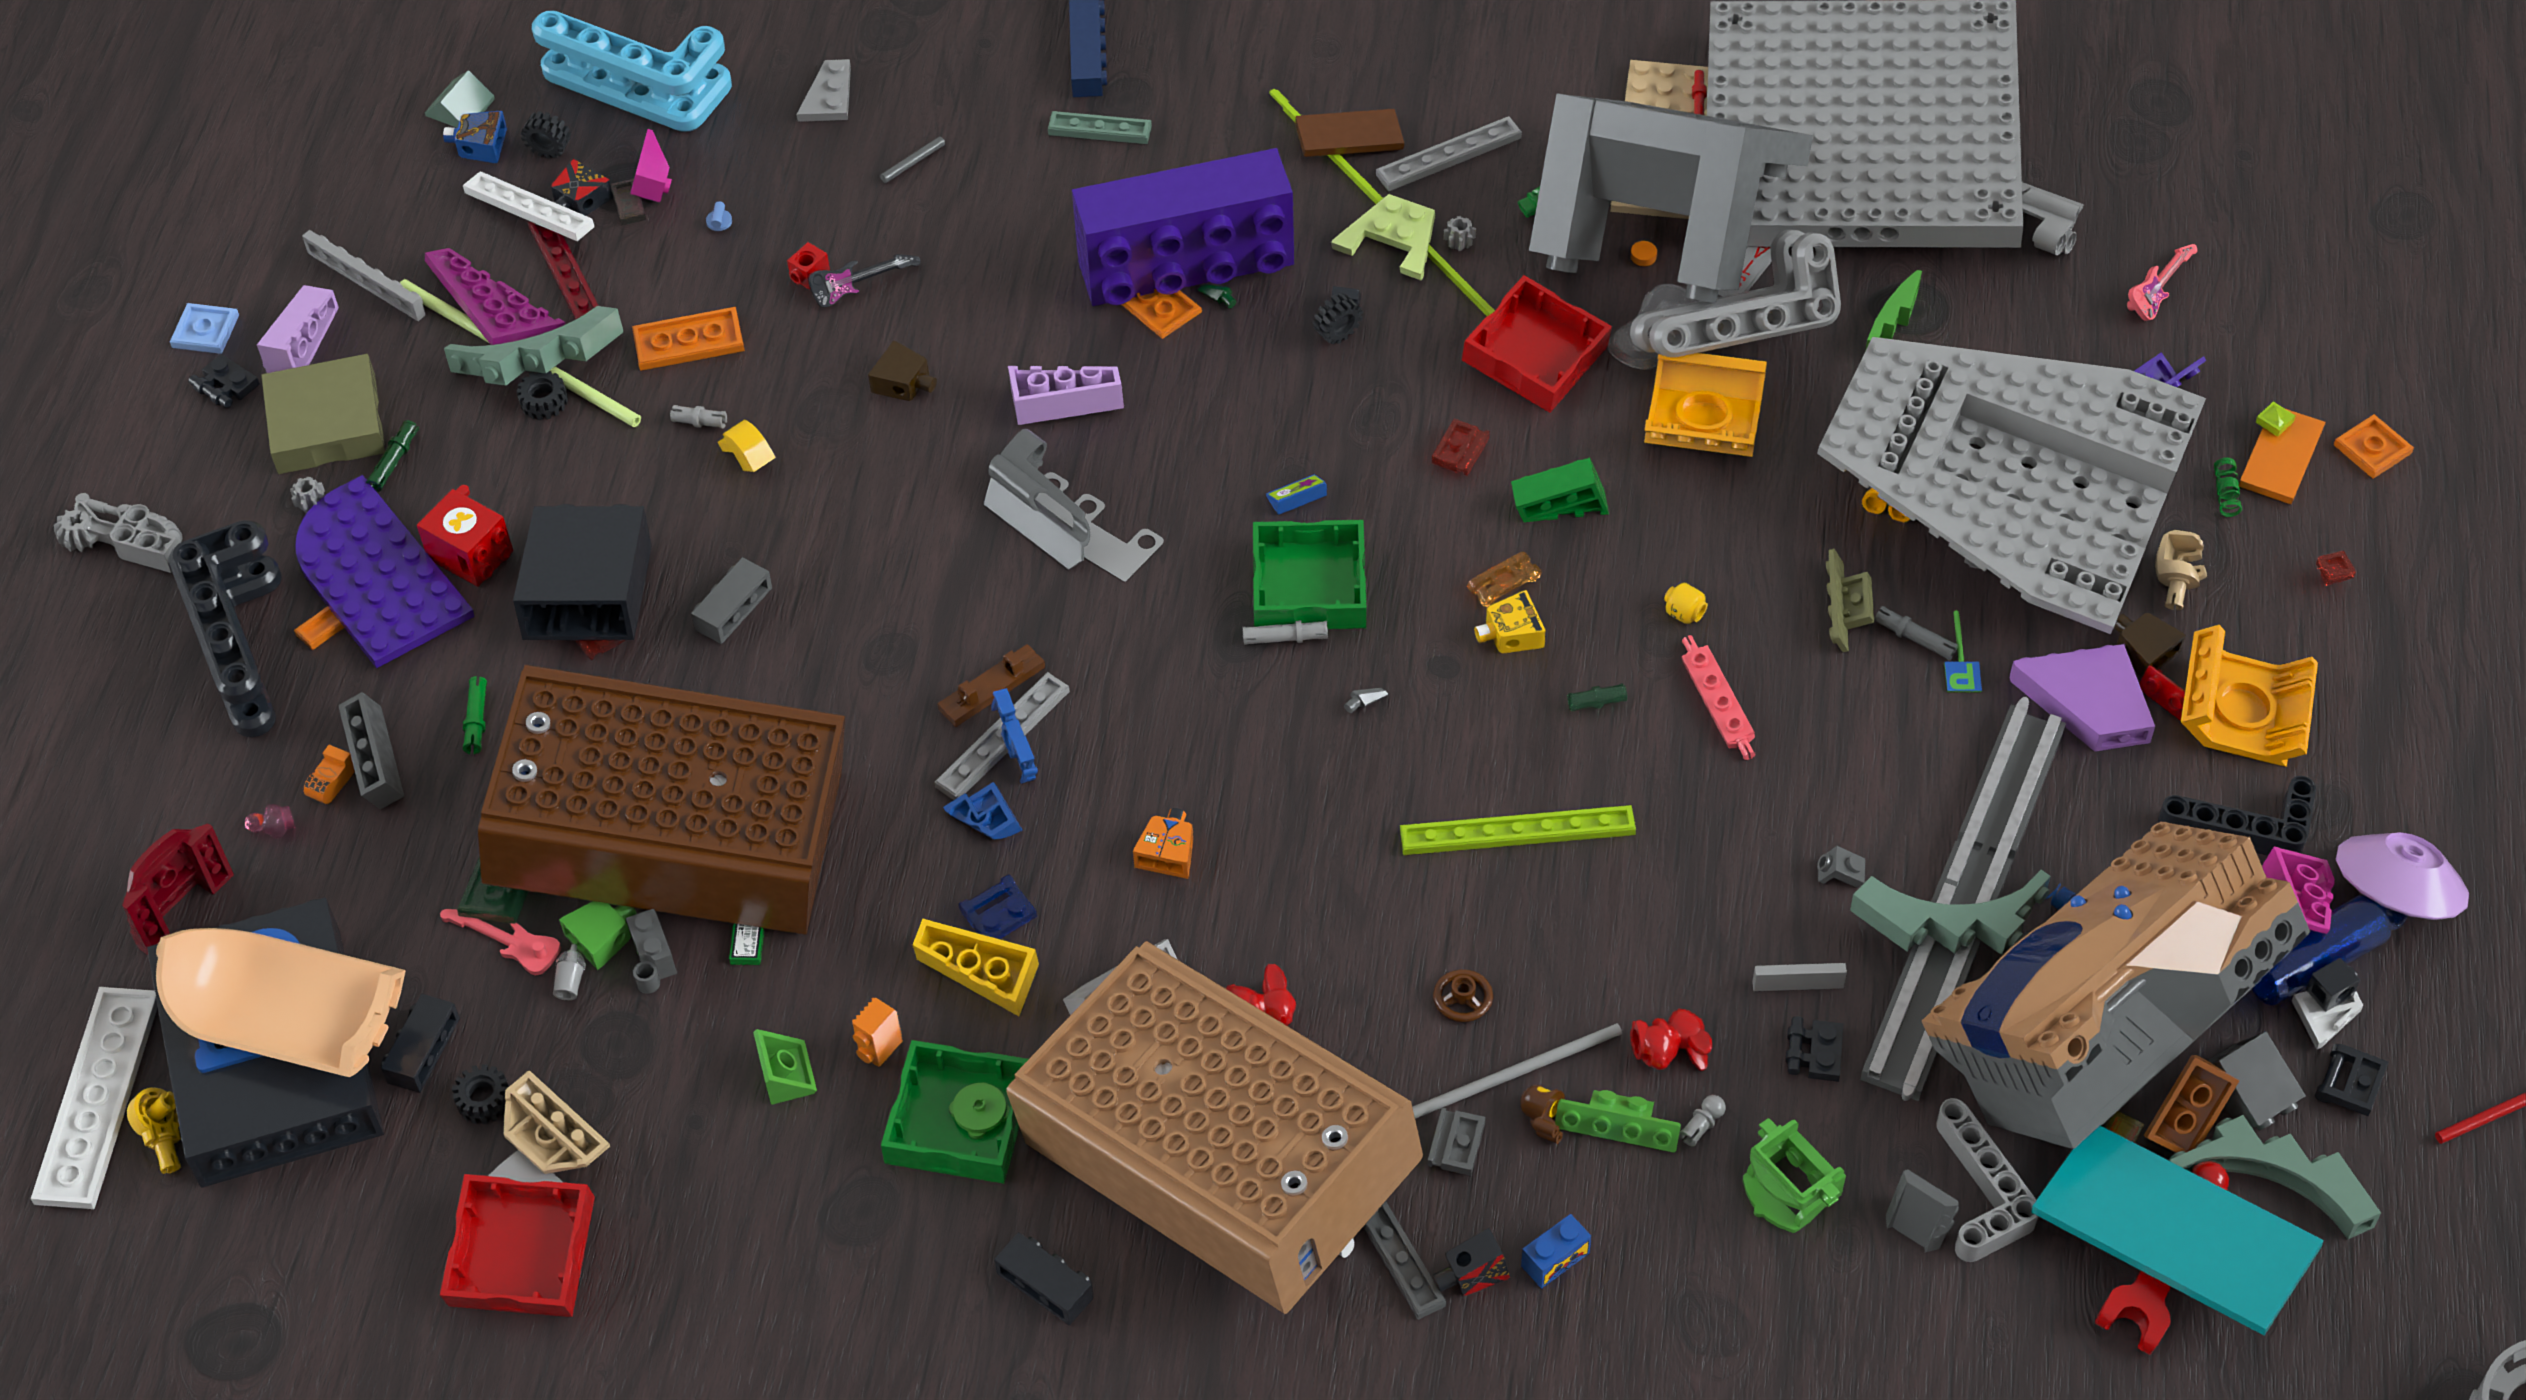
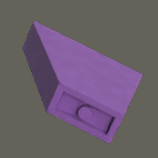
[2009,644,2155,752]

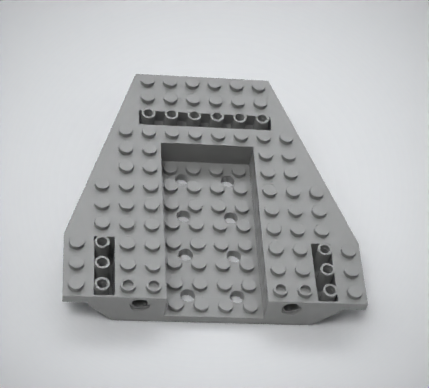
[1817,337,2206,634]

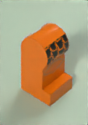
[304,745,355,804]

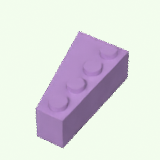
[257,285,339,373]
[1008,366,1124,425]

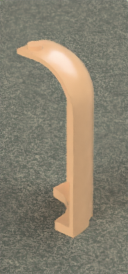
[156,928,405,1077]

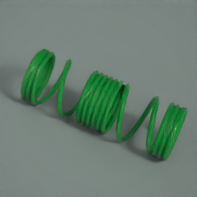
[2214,458,2242,517]

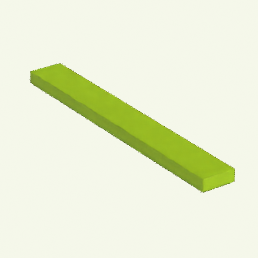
[1400,805,1636,855]

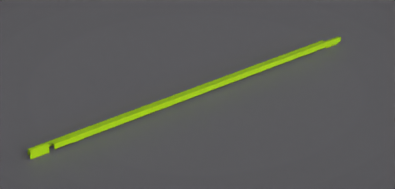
[1269,89,1495,316]

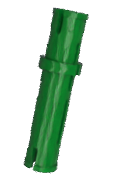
[463,676,487,754]

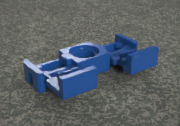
[991,688,1038,784]

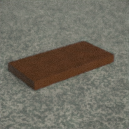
[1295,109,1404,157]

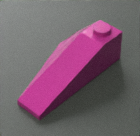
[2262,847,2335,934]

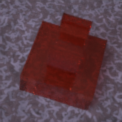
[2316,550,2356,586]

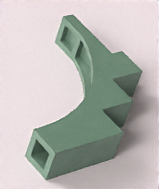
[444,306,624,386]
[1850,870,2051,955]
[2169,1115,2381,1240]

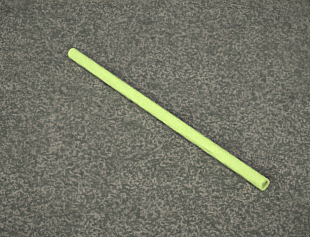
[400,279,641,427]

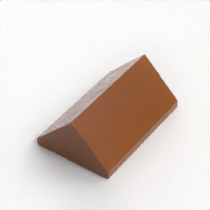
[2143,1055,2240,1153]

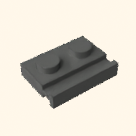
[1427,1107,1486,1176]

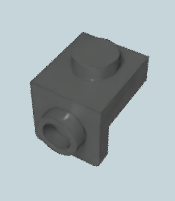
[1817,846,1865,888]

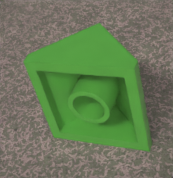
[753,1029,817,1105]

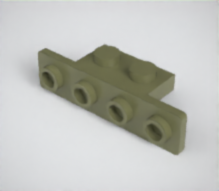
[1826,549,1874,652]

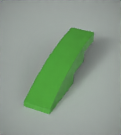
[1865,270,1922,352]

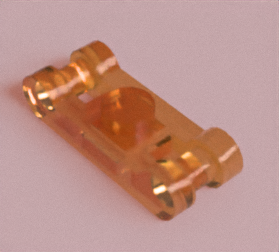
[1467,552,1542,607]

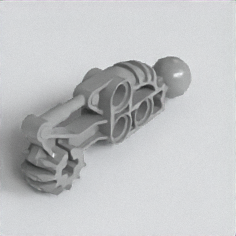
[54,493,183,573]

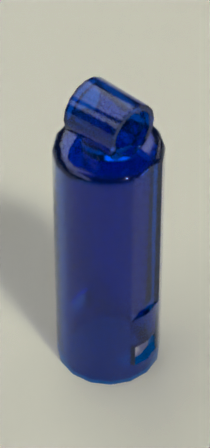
[2251,895,2408,1005]

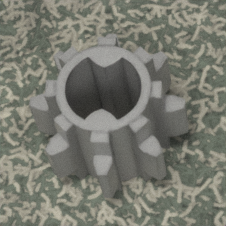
[1444,216,1476,251]
[290,477,325,513]

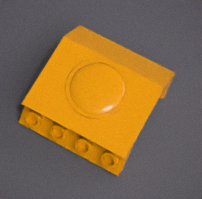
[1644,353,1767,457]
[2181,625,2318,767]

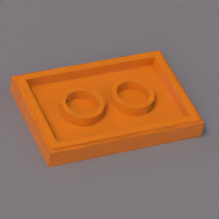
[1121,289,1202,339]

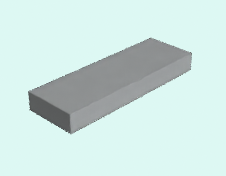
[1752,963,1847,991]

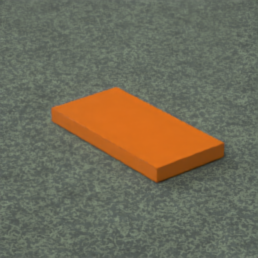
[632,307,745,371]
[2239,409,2325,505]

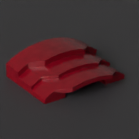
[122,824,234,954]

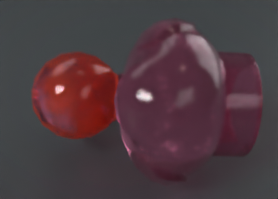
[245,804,295,839]

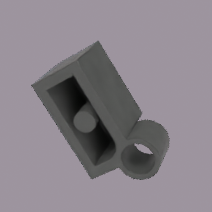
[626,909,677,994]

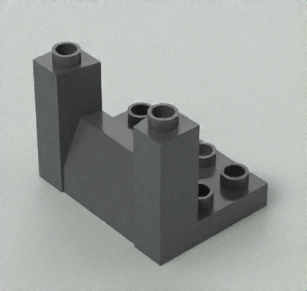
[1529,93,1813,302]

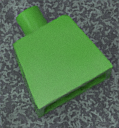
[559,901,636,970]

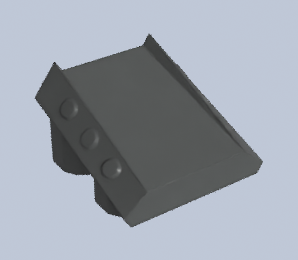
[1886,1170,1959,1253]

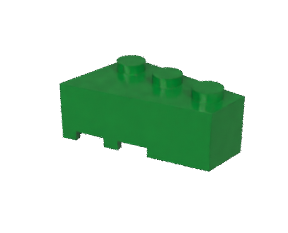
[1511,457,1609,522]

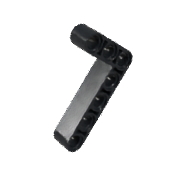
[2158,776,2316,856]

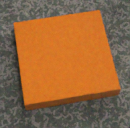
[2334,414,2414,479]

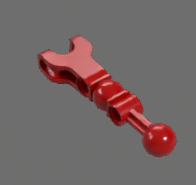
[2095,1161,2229,1355]

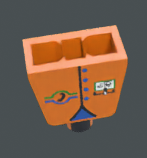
[1133,808,1193,879]

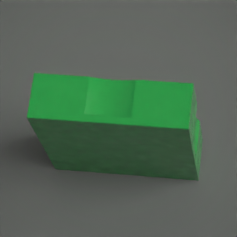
[1253,520,1366,629]
[881,1040,1029,1184]

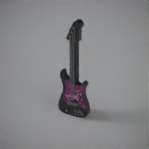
[808,254,921,308]

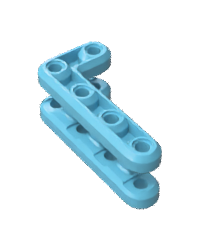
[532,11,732,132]

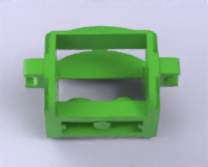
[1743,1118,1846,1233]

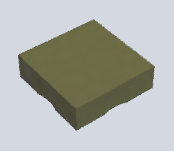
[261,354,386,474]

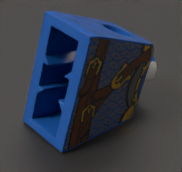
[443,111,507,163]

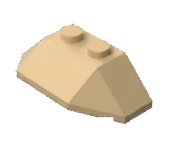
[504,1071,610,1174]

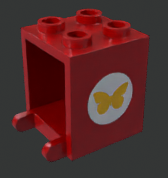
[417,485,514,587]

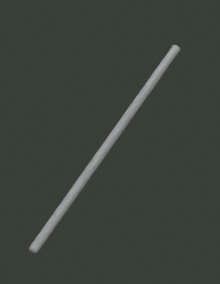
[1413,1023,1622,1119]

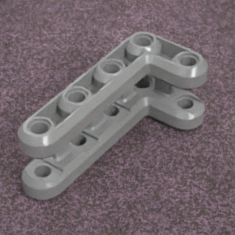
[1630,230,1841,357]

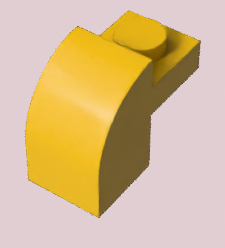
[718,420,776,472]

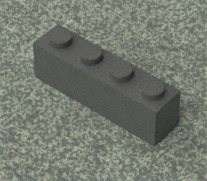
[338,692,404,809]

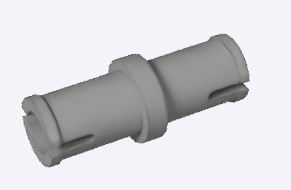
[670,405,727,429]

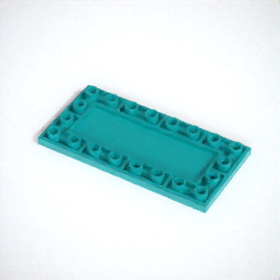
[2031,1126,2324,1335]

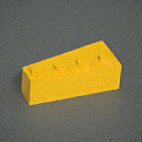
[913,919,1039,1016]

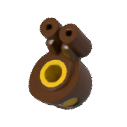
[1520,1084,1565,1144]

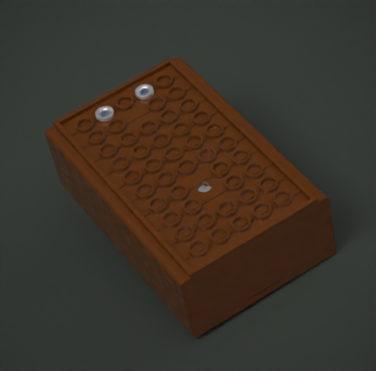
[478,665,845,935]

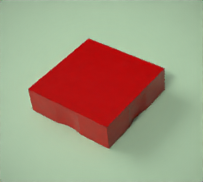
[1462,275,1612,413]
[440,1174,595,1317]

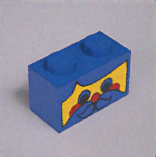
[1521,1214,1591,1289]

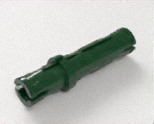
[366,420,419,492]

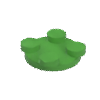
[949,1082,1010,1139]

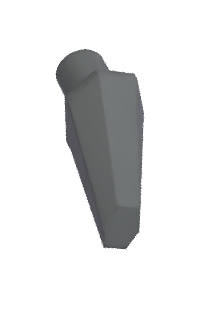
[1344,688,1388,713]

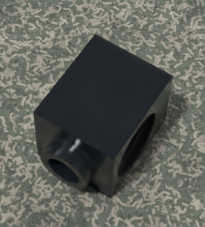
[2306,958,2360,1012]

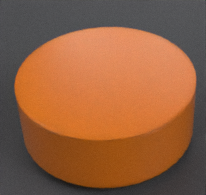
[1631,241,1657,266]

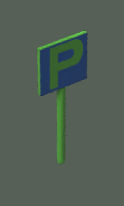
[1944,610,1982,692]

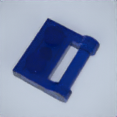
[958,874,1037,939]

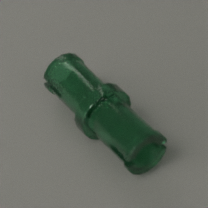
[1567,683,1627,711]

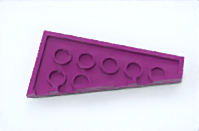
[425,248,565,345]

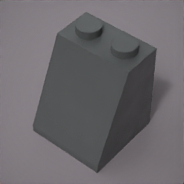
[2208,1032,2306,1131]

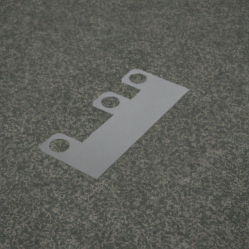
[1035,472,1164,582]

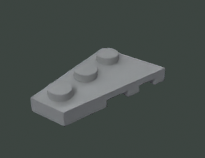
[796,59,851,122]

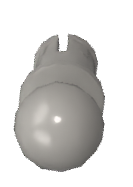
[1679,1095,1726,1146]

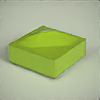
[2255,402,2296,437]

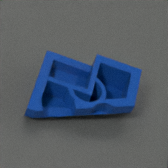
[943,782,1023,839]

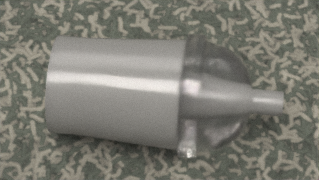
[553,944,586,1000]

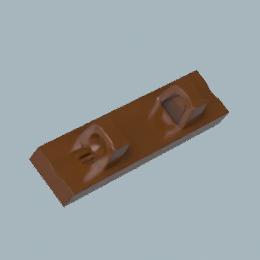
[938,644,1045,727]

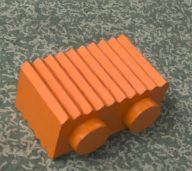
[852,998,903,1067]

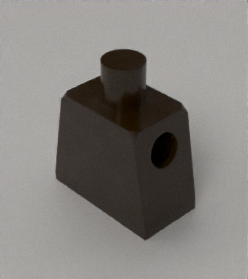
[868,340,937,401]
[2114,613,2186,678]

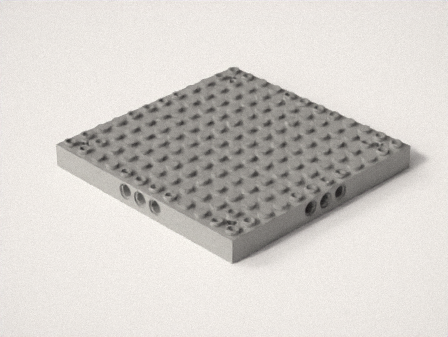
[1707,0,2023,247]

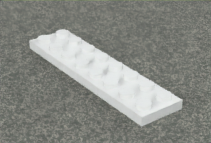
[31,987,158,1209]

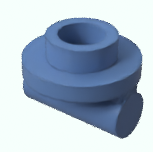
[706,202,732,231]

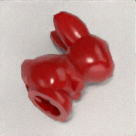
[1226,964,1296,1026]
[1630,1008,1712,1071]

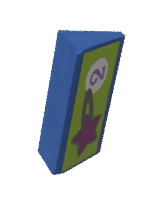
[1266,474,1327,515]

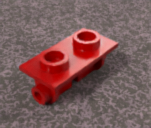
[2139,665,2185,721]

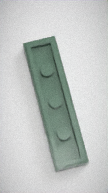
[1048,111,1152,144]

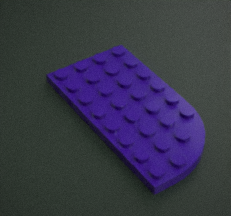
[296,475,475,668]

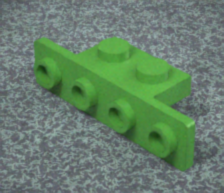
[1555,1090,1681,1152]

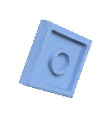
[170,303,239,354]

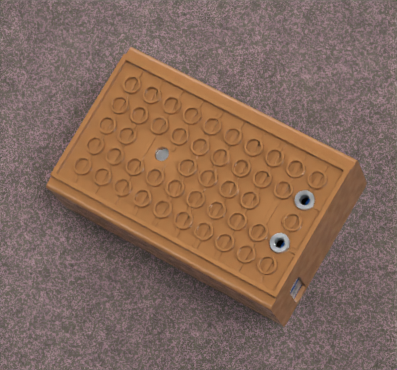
[1006,941,1423,1314]

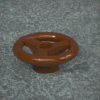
[1433,969,1493,1022]

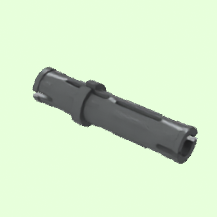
[1874,606,1958,661]

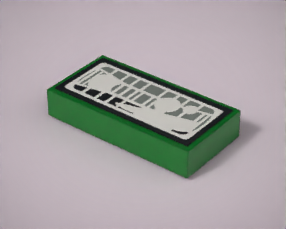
[729,923,765,965]

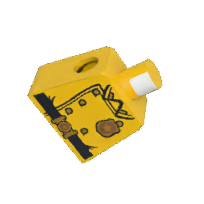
[1474,590,1546,653]

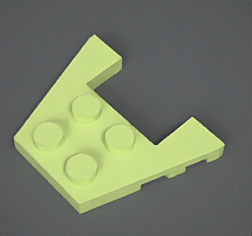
[1331,194,1435,280]

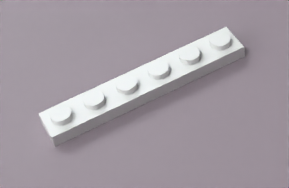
[463,171,594,241]

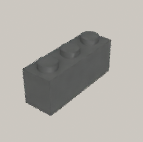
[691,557,772,644]

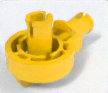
[127,1087,181,1174]

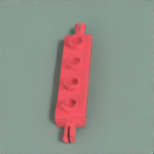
[1682,635,1755,760]

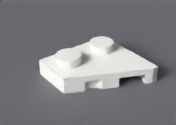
[2292,991,2363,1049]

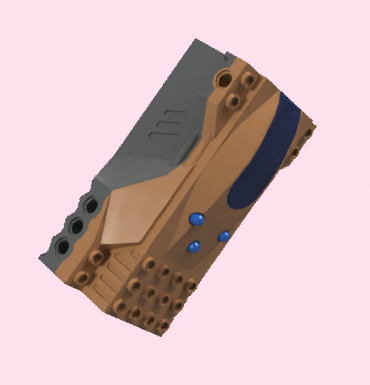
[1921,822,2310,1149]

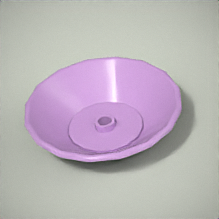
[2336,833,2469,920]

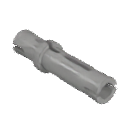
[1243,621,1328,645]

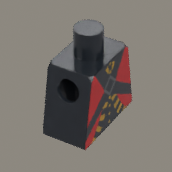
[551,159,613,216]
[1433,1228,1510,1295]

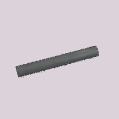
[880,136,945,183]

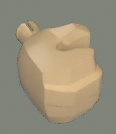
[2155,530,2207,610]

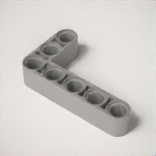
[1937,1098,2038,1262]

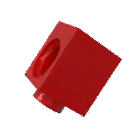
[787,242,830,290]

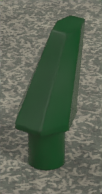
[1198,284,1237,308]

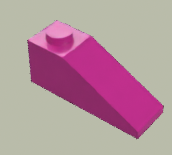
[630,129,672,202]

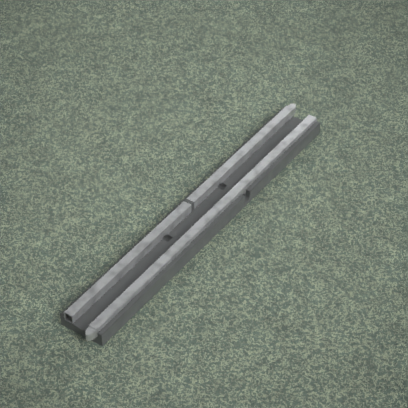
[1860,697,2066,1101]

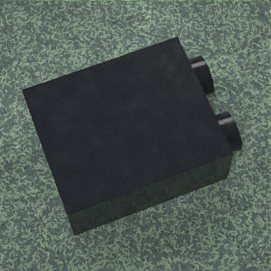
[513,504,652,640]

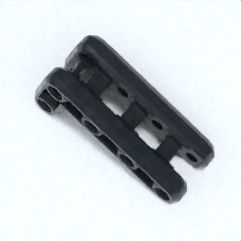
[169,520,282,737]

